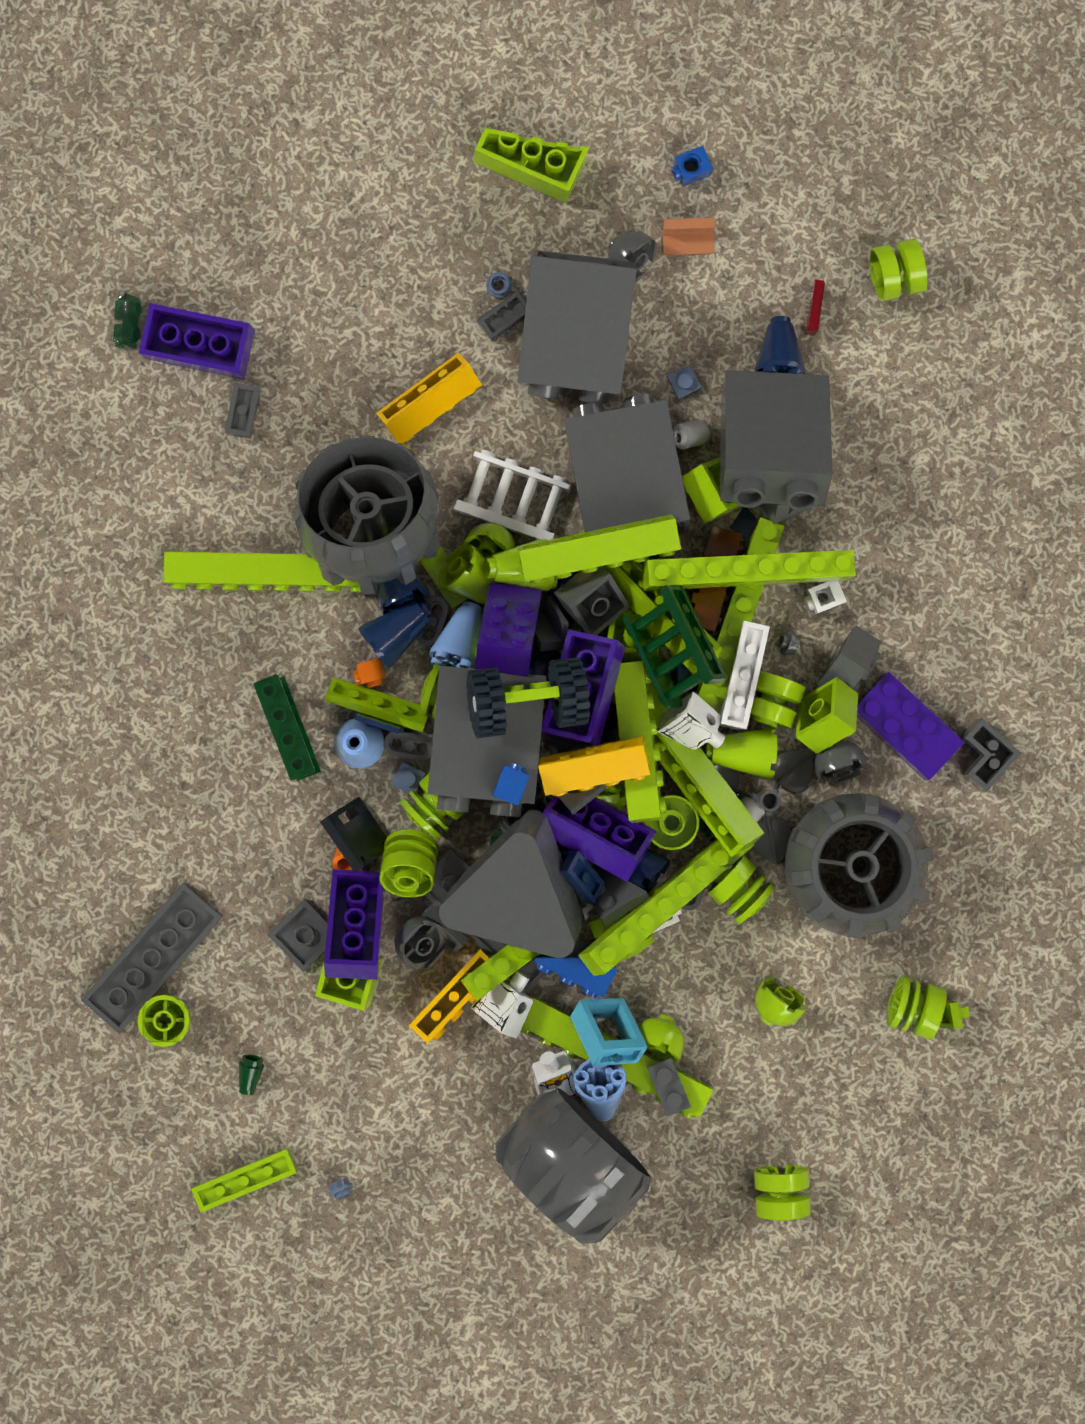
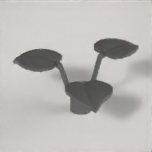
[714,749,814,865]

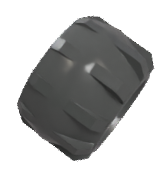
[292,436,442,594]
[783,793,934,939]
[495,1087,651,1244]

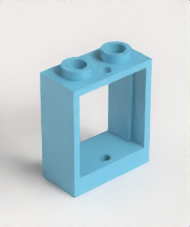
[570,998,648,1066]

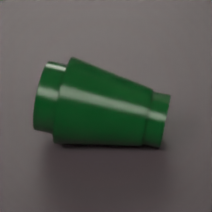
[239,1055,264,1095]

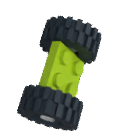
[466,657,590,738]

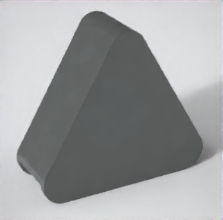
[439,810,585,958]

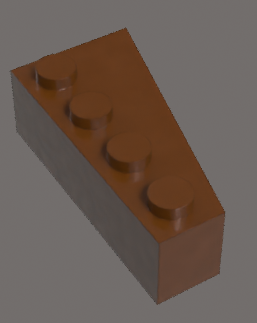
[689,525,745,634]

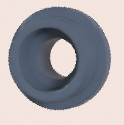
[486,272,512,298]
[328,1178,354,1200]

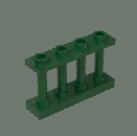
[622,585,727,710]
[254,674,322,781]

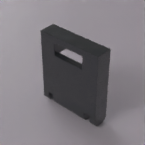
[320,797,387,872]

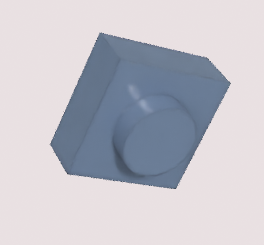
[667,365,702,400]
[391,762,426,793]

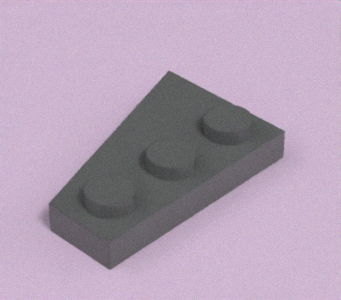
[592,864,650,926]

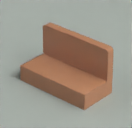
[662,218,715,255]

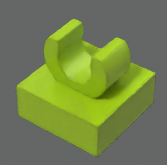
[940,1001,970,1029]

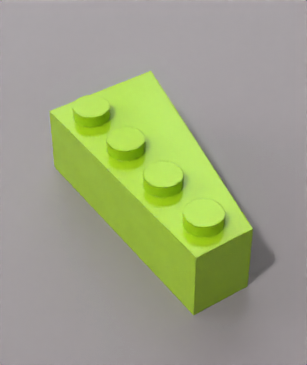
[474,128,589,204]

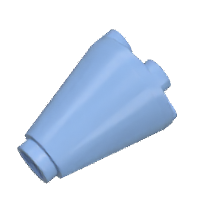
[429,601,482,669]
[334,718,385,769]
[573,1059,627,1122]

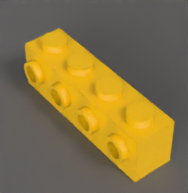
[376,352,482,444]
[538,736,650,796]
[409,948,491,1044]

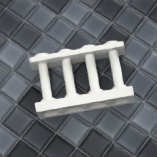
[454,450,572,540]
[719,621,770,730]

